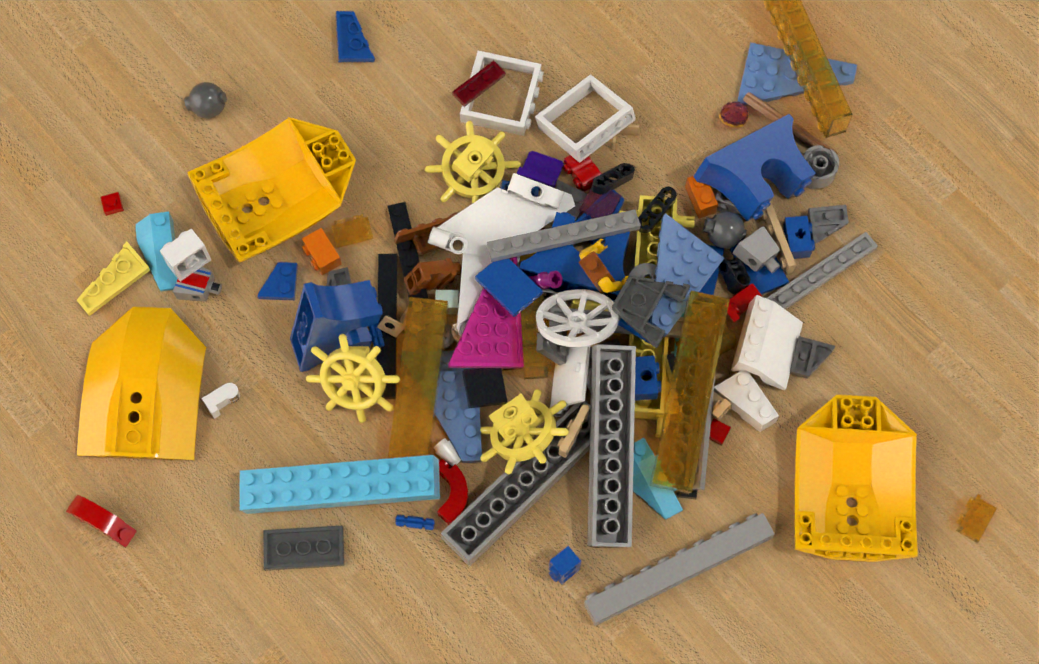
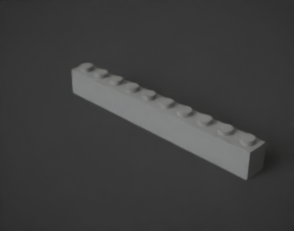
[584,513,775,626]

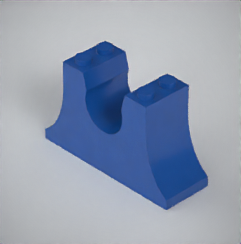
[693,114,816,222]
[519,212,630,302]
[290,280,383,372]

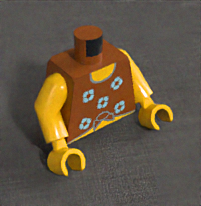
[578,239,629,294]

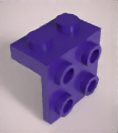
[517,151,564,191]

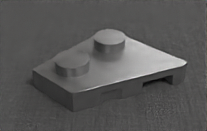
[808,205,849,244]

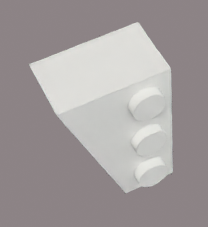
[714,371,779,432]

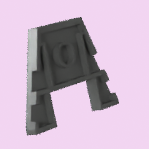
[612,275,690,348]

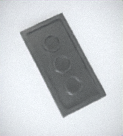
[263,525,345,571]

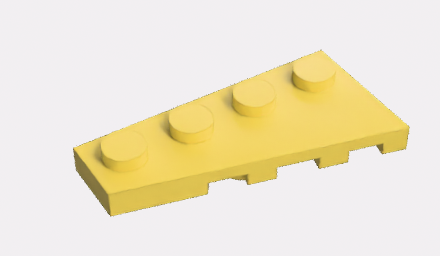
[77,241,150,316]

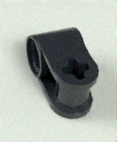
[719,257,751,295]

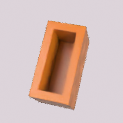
[685,176,718,219]
[301,228,342,275]

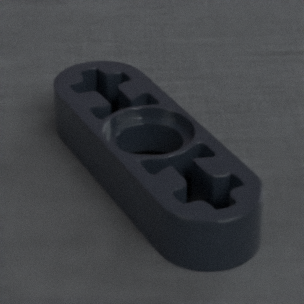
[591,163,635,195]
[638,186,677,233]

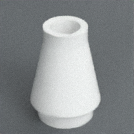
[434,438,461,466]

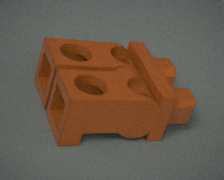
[404,258,462,296]

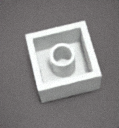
[159,228,211,282]

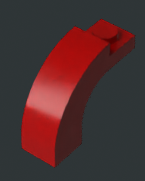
[437,459,468,525]
[66,495,137,548]

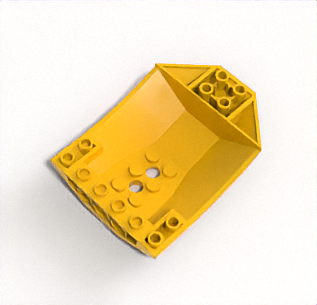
[187,117,356,263]
[77,307,207,461]
[794,395,918,562]

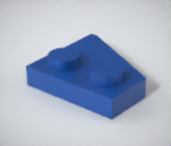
[258,262,298,301]

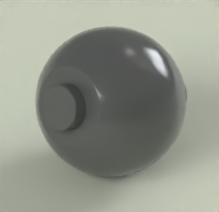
[185,82,227,119]
[703,211,747,249]

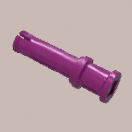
[528,271,562,289]

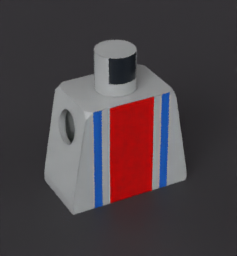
[173,267,222,302]

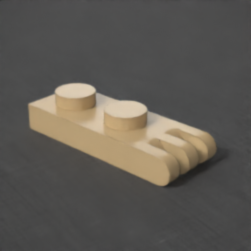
[557,404,589,458]

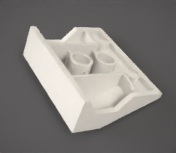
[731,295,803,390]

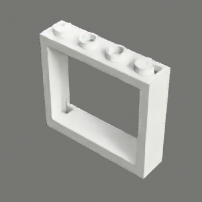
[460,51,544,136]
[535,74,636,163]

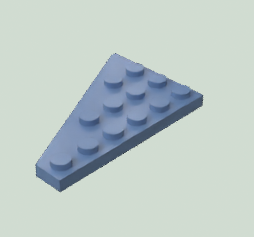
[736,43,857,108]
[650,213,724,337]
[402,350,482,463]

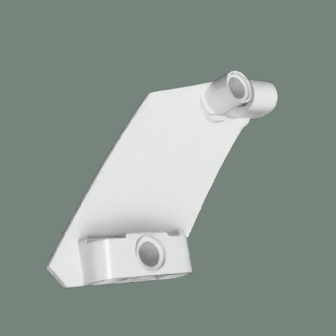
[428,173,575,257]

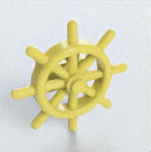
[425,121,521,204]
[306,334,400,423]
[480,389,569,475]

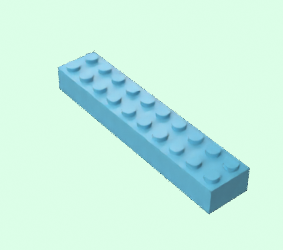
[240,455,440,514]

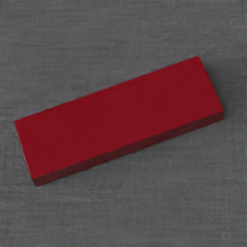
[452,60,506,107]

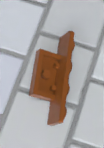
[394,212,458,255]

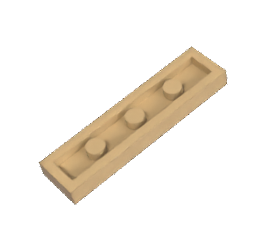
[761,201,796,275]

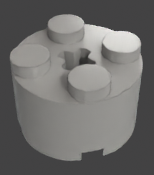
[803,145,839,189]

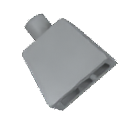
[733,226,780,273]

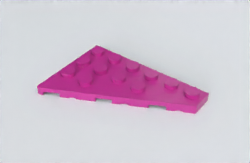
[448,257,524,369]

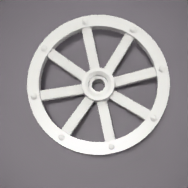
[536,289,619,347]

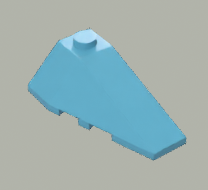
[135,211,178,291]
[633,438,683,520]

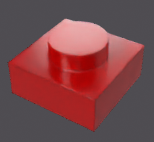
[100,192,124,216]

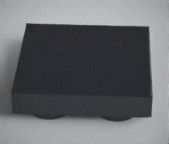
[462,368,508,408]

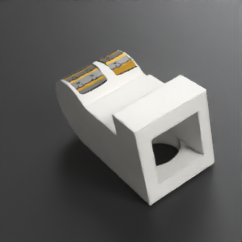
[202,383,240,419]

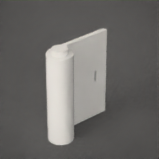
[550,334,591,417]

